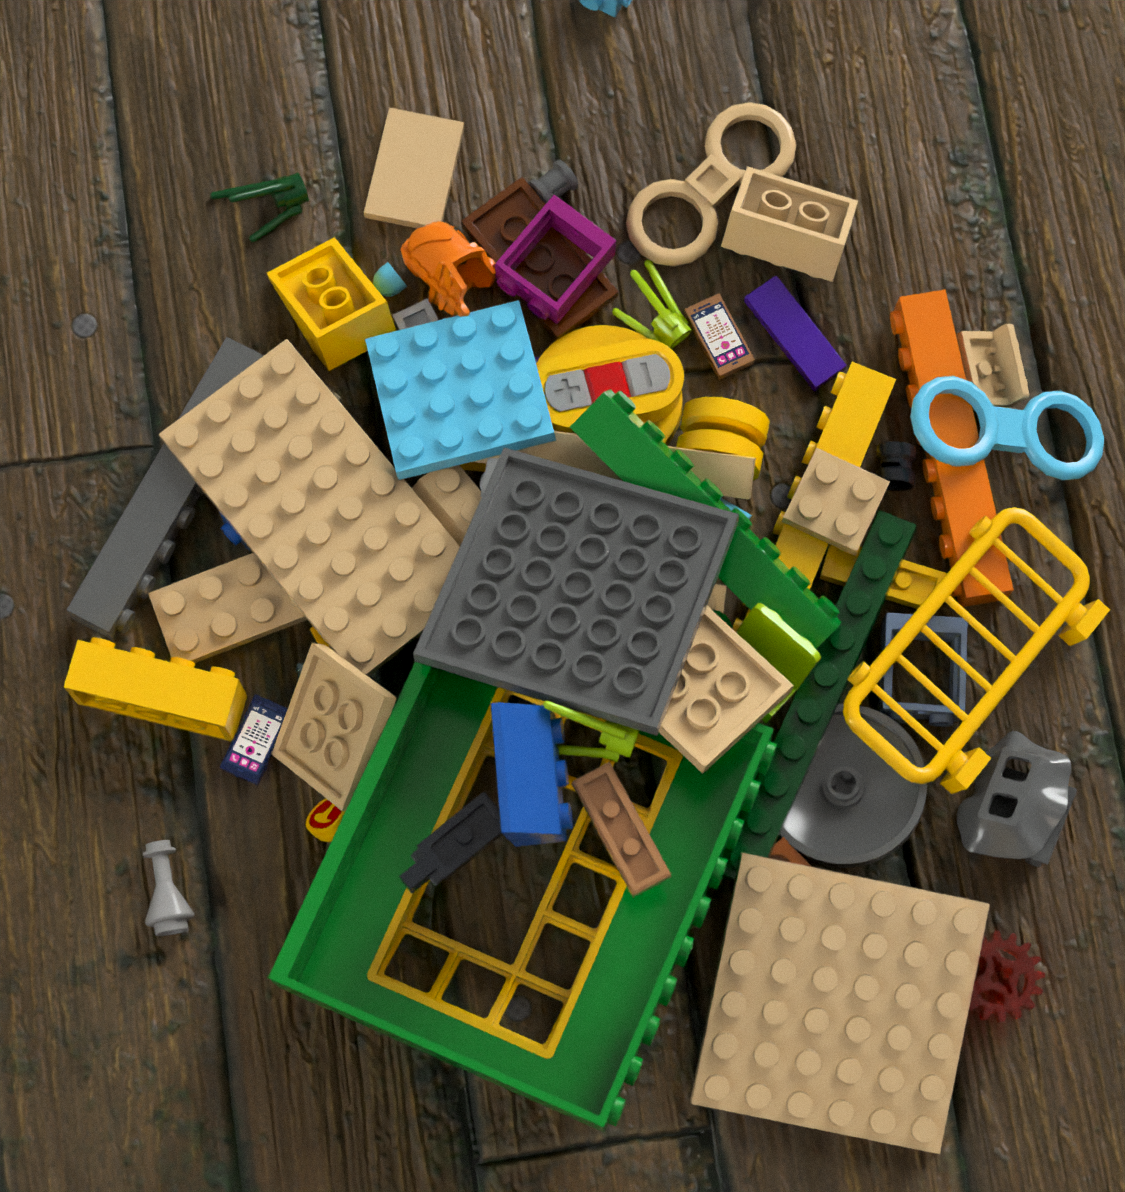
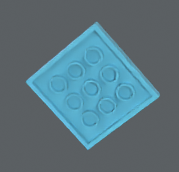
[365,300,556,480]

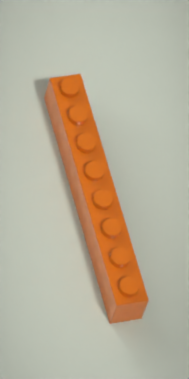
[890,289,1014,607]

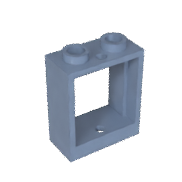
[878,613,968,727]

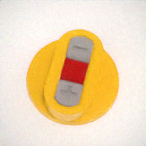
[536,325,684,446]

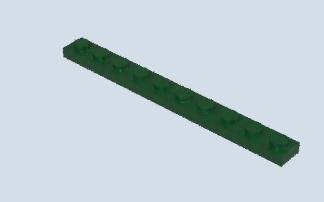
[722,510,917,882]

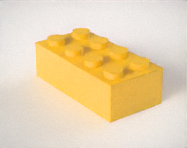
[64,637,247,742]

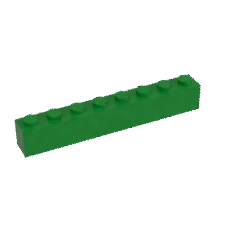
[570,389,841,649]

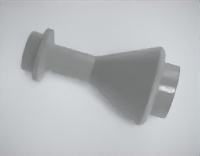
[143,840,195,936]

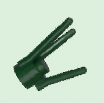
[210,172,309,242]

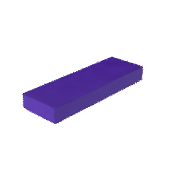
[744,276,847,391]

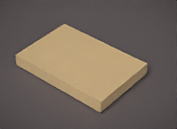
[364,107,465,228]

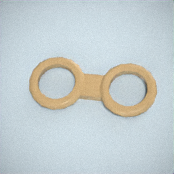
[626,102,796,267]

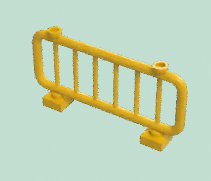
[843,507,1110,794]

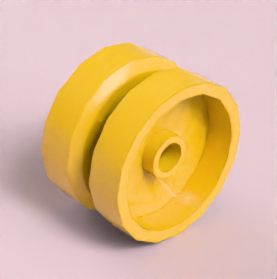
[676,397,770,481]

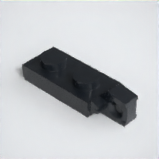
[399,792,503,893]

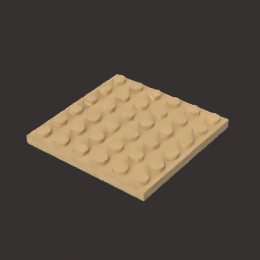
[690,852,990,1154]

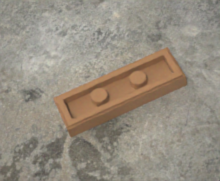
[572,762,671,897]

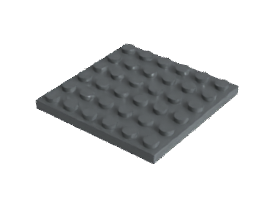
[413,447,739,735]

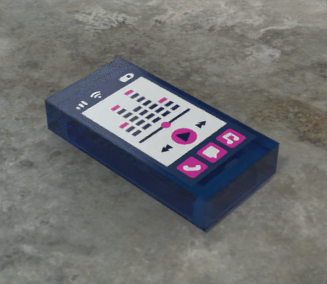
[220,694,288,786]

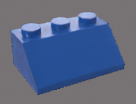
[491,702,573,847]

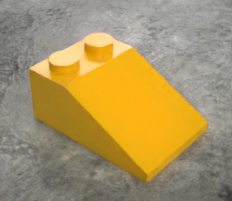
[267,237,396,371]

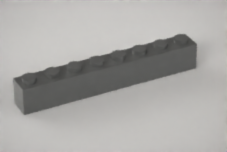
[67,337,264,641]

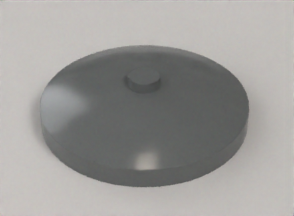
[773,704,927,868]

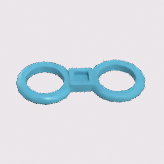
[910,376,1104,480]

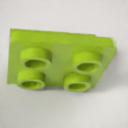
[736,603,821,723]

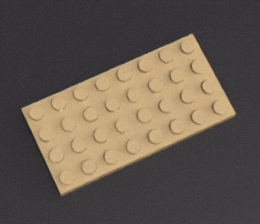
[159,339,460,677]

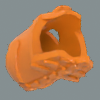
[401,221,495,317]

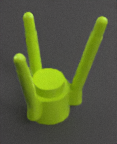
[612,260,692,349]
[543,701,640,762]

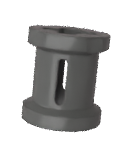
[528,160,579,204]

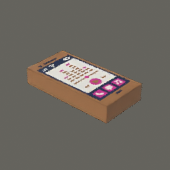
[684,293,755,380]

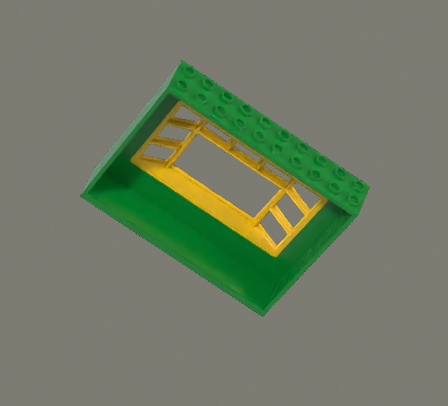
[268,662,777,1133]

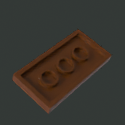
[461,177,619,341]

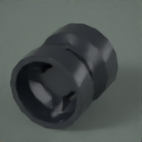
[875,441,917,491]

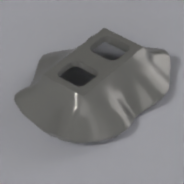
[957,731,1071,859]

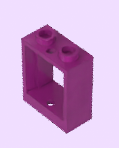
[495,195,616,324]

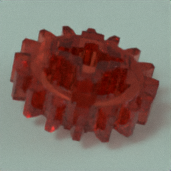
[968,930,1045,1023]

